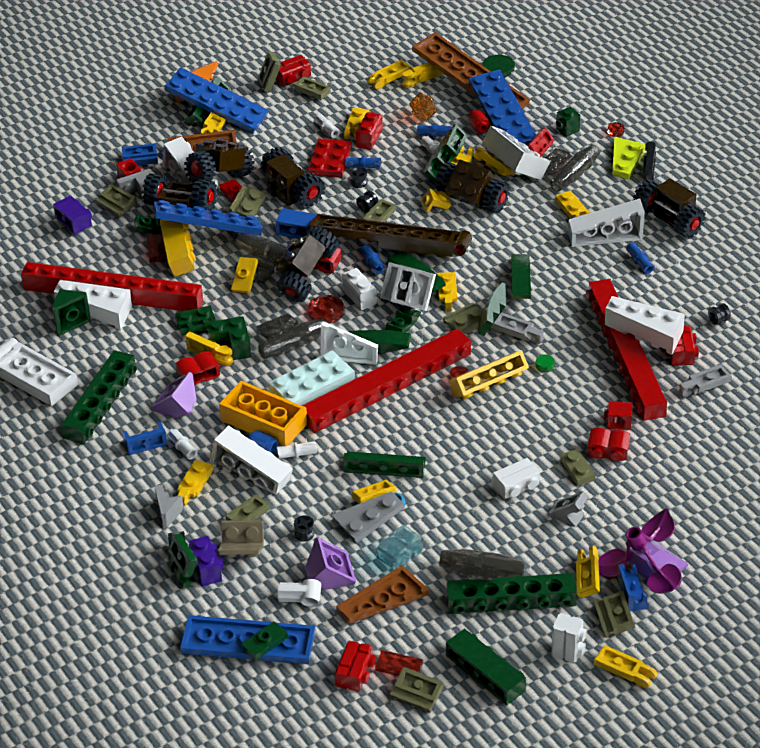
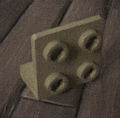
[218,520,264,558]

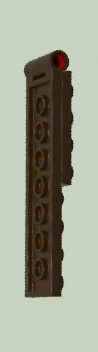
[309,214,472,258]

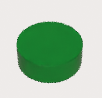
[536,354,555,372]

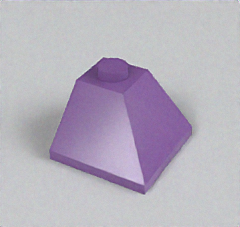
[150,372,197,419]
[305,537,356,590]
[629,541,688,580]

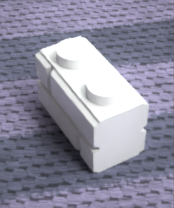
[342,268,377,310]
[492,458,540,500]
[552,613,587,663]

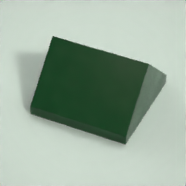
[52,289,91,336]

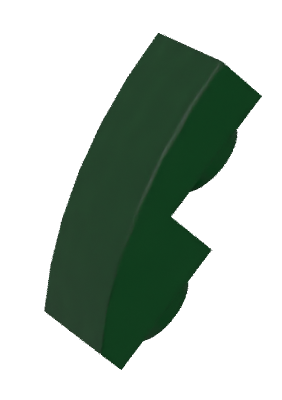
[134,215,162,234]
[385,306,421,332]

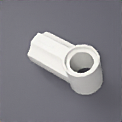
[278,579,321,607]

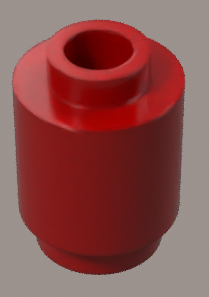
[468,110,490,134]

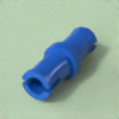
[417,124,452,137]
[346,156,381,169]
[626,242,654,274]
[360,245,385,274]

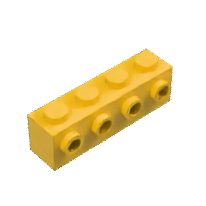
[160,219,196,277]
[448,350,529,399]

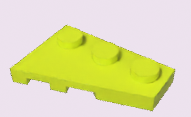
[613,137,645,179]

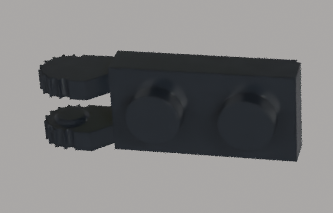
[643,142,656,180]

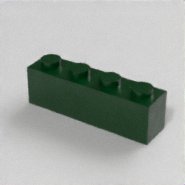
[446,628,526,706]

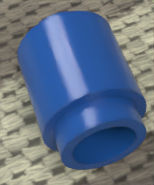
[248,430,278,454]

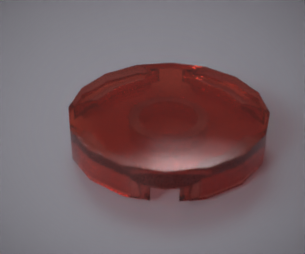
[308,295,345,324]

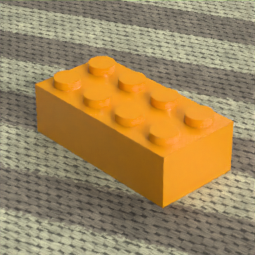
[219,381,307,446]

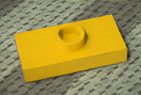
[231,257,258,294]
[351,480,397,504]

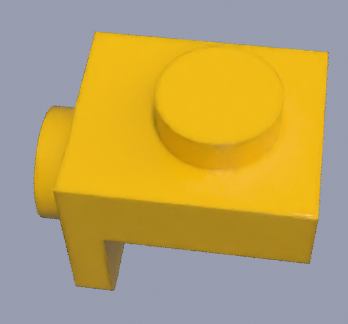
[421,189,451,213]

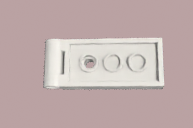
[0,337,78,406]

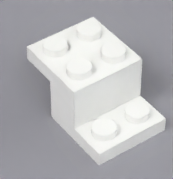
[380,262,436,311]

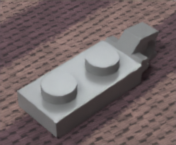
[492,313,544,344]
[679,364,732,397]

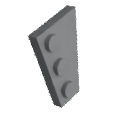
[332,491,405,544]

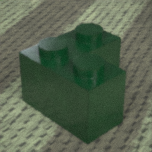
[207,316,251,360]

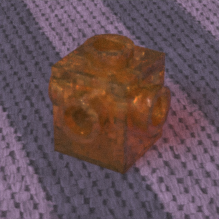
[409,92,438,122]

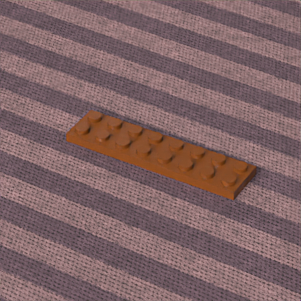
[412,32,530,109]

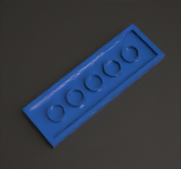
[164,67,269,133]
[469,69,536,145]
[153,200,263,236]
[180,615,316,664]

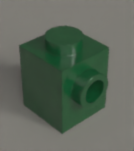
[556,107,581,137]

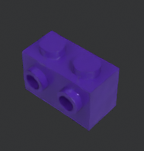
[53,195,92,235]
[188,536,224,587]

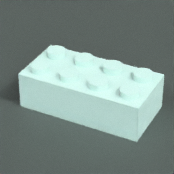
[269,350,355,406]

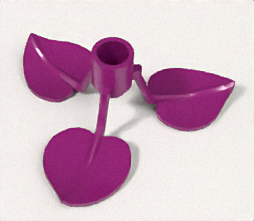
[598,508,682,594]

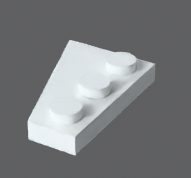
[320,322,378,365]

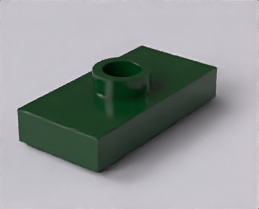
[241,621,289,661]

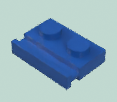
[122,143,158,166]

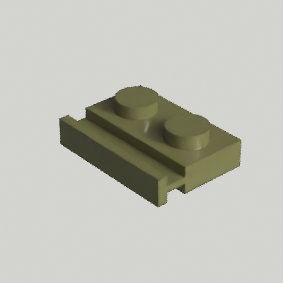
[257,51,281,92]
[94,184,137,218]
[229,184,267,217]
[443,303,482,334]
[594,591,636,638]
[390,667,444,713]

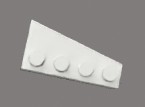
[482,126,550,180]
[163,137,218,194]
[568,199,644,247]
[54,280,132,330]
[605,296,685,355]
[210,425,293,495]

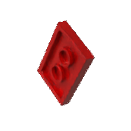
[308,138,352,178]

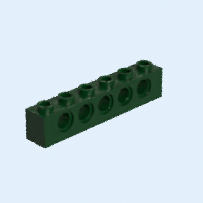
[61,350,137,444]
[447,573,577,614]

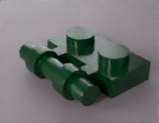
[175,305,215,336]
[167,534,197,588]

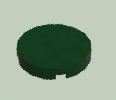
[483,54,515,77]

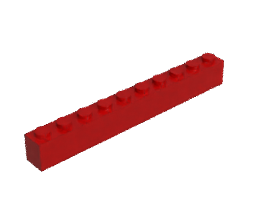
[21,262,203,311]
[586,279,667,421]
[302,328,471,433]

